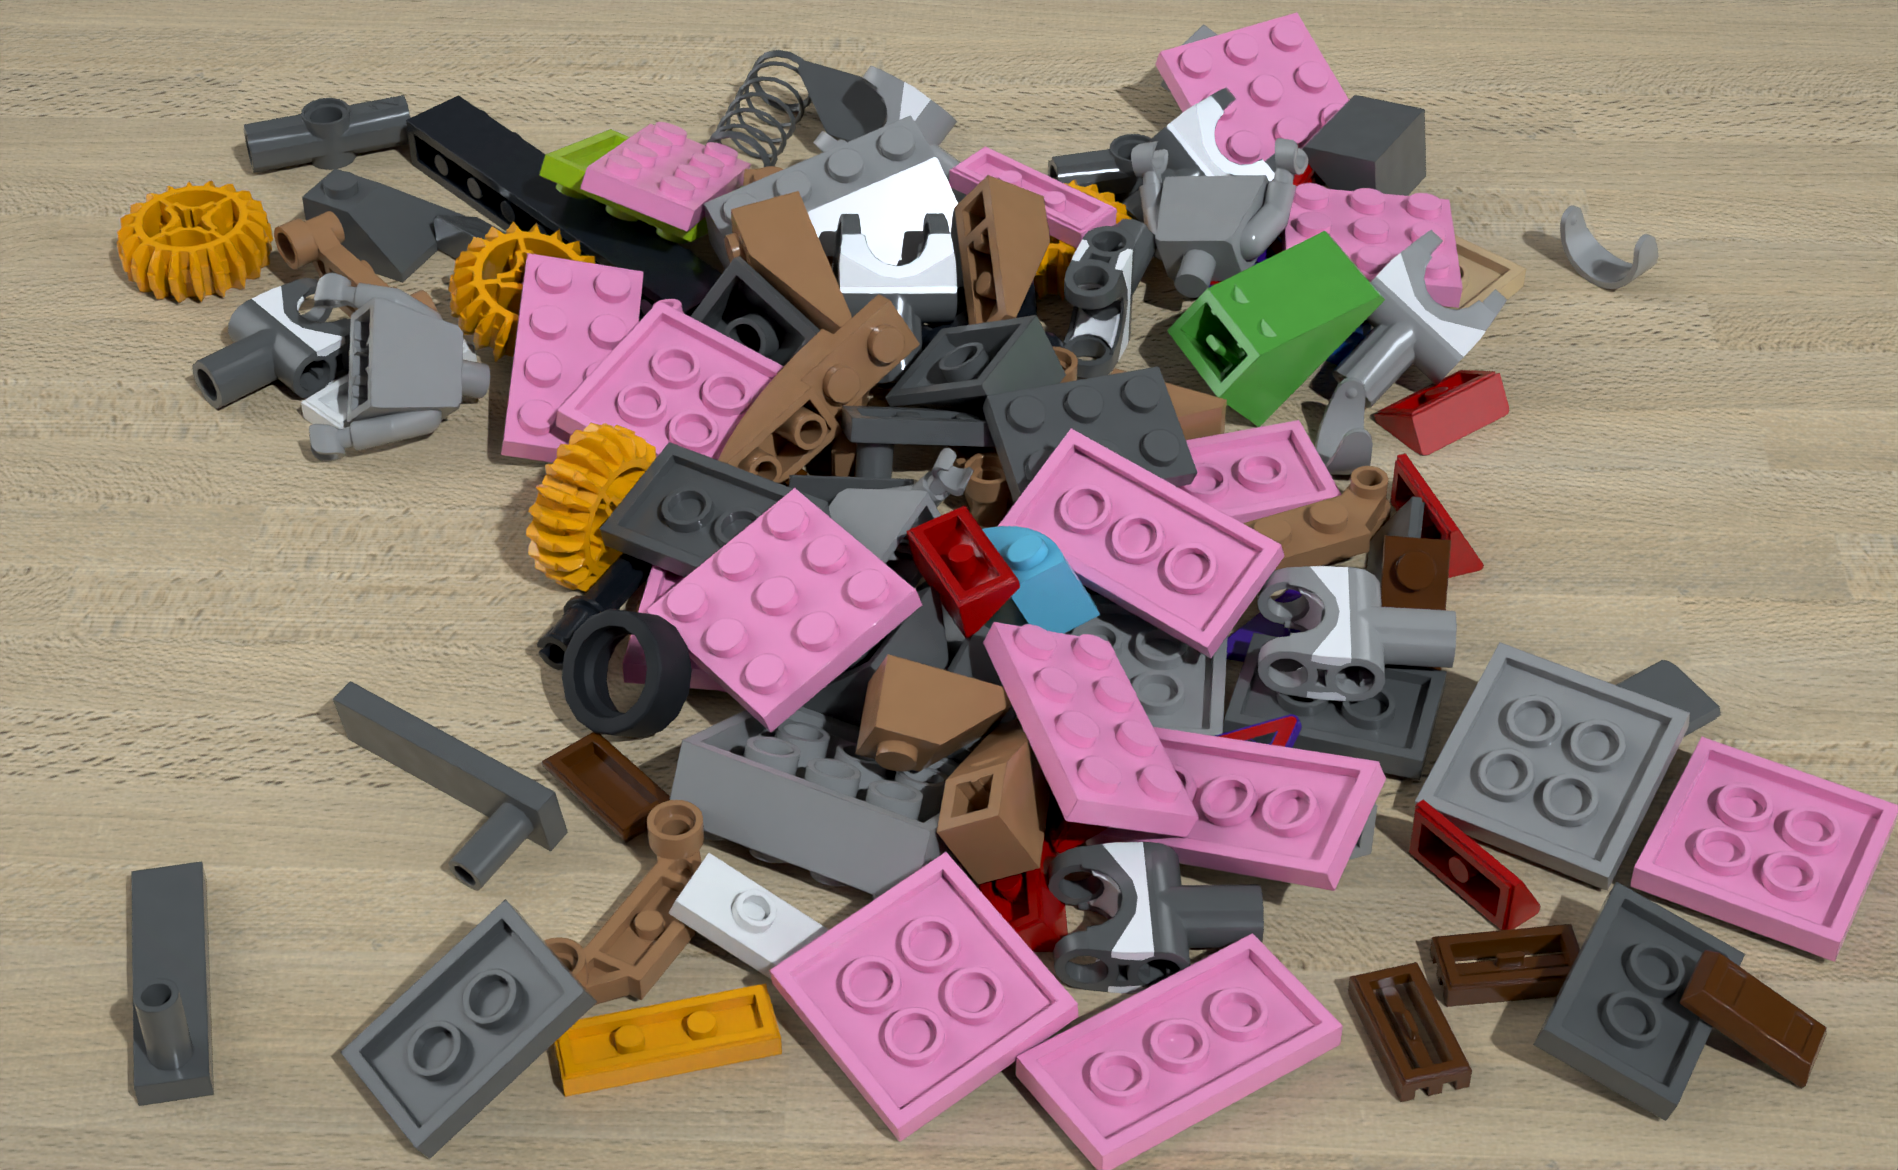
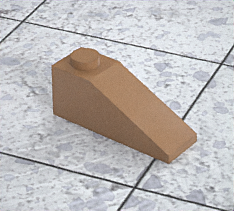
[954,175,1050,325]
[724,191,852,334]

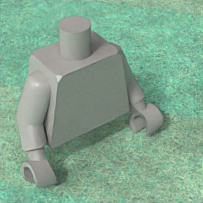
[1131,138,1308,298]
[309,273,490,462]
[829,448,974,588]

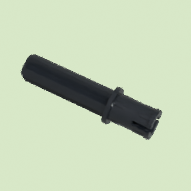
[537,553,653,670]

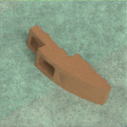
[718,294,920,485]

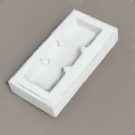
[669,853,828,979]

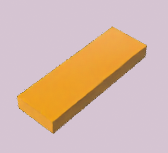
[553,983,782,1097]

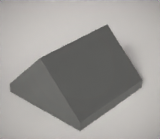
[1301,95,1426,196]

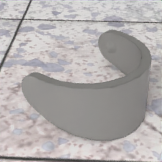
[1560,205,1659,289]
[1314,377,1373,475]

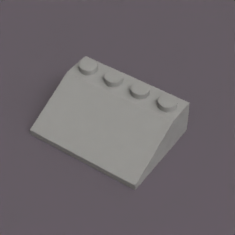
[704,115,965,295]
[670,707,961,900]

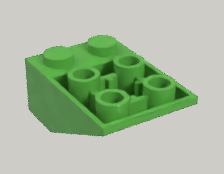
[1167,231,1385,427]

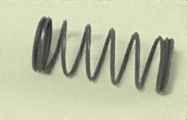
[705,50,812,187]

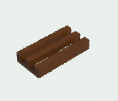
[1430,924,1580,1007]
[1348,962,1472,1102]

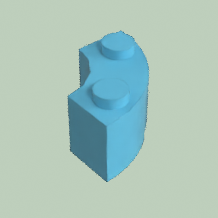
[982,526,1100,634]

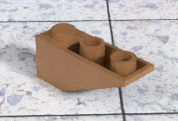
[937,719,1051,884]

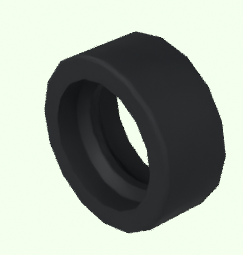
[562,609,692,738]

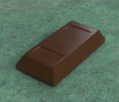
[542,732,670,843]
[1679,950,1827,1089]

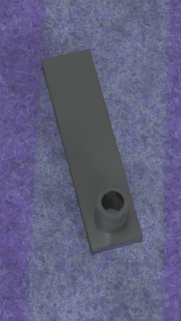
[841,405,995,478]
[333,681,568,891]
[131,861,214,1106]

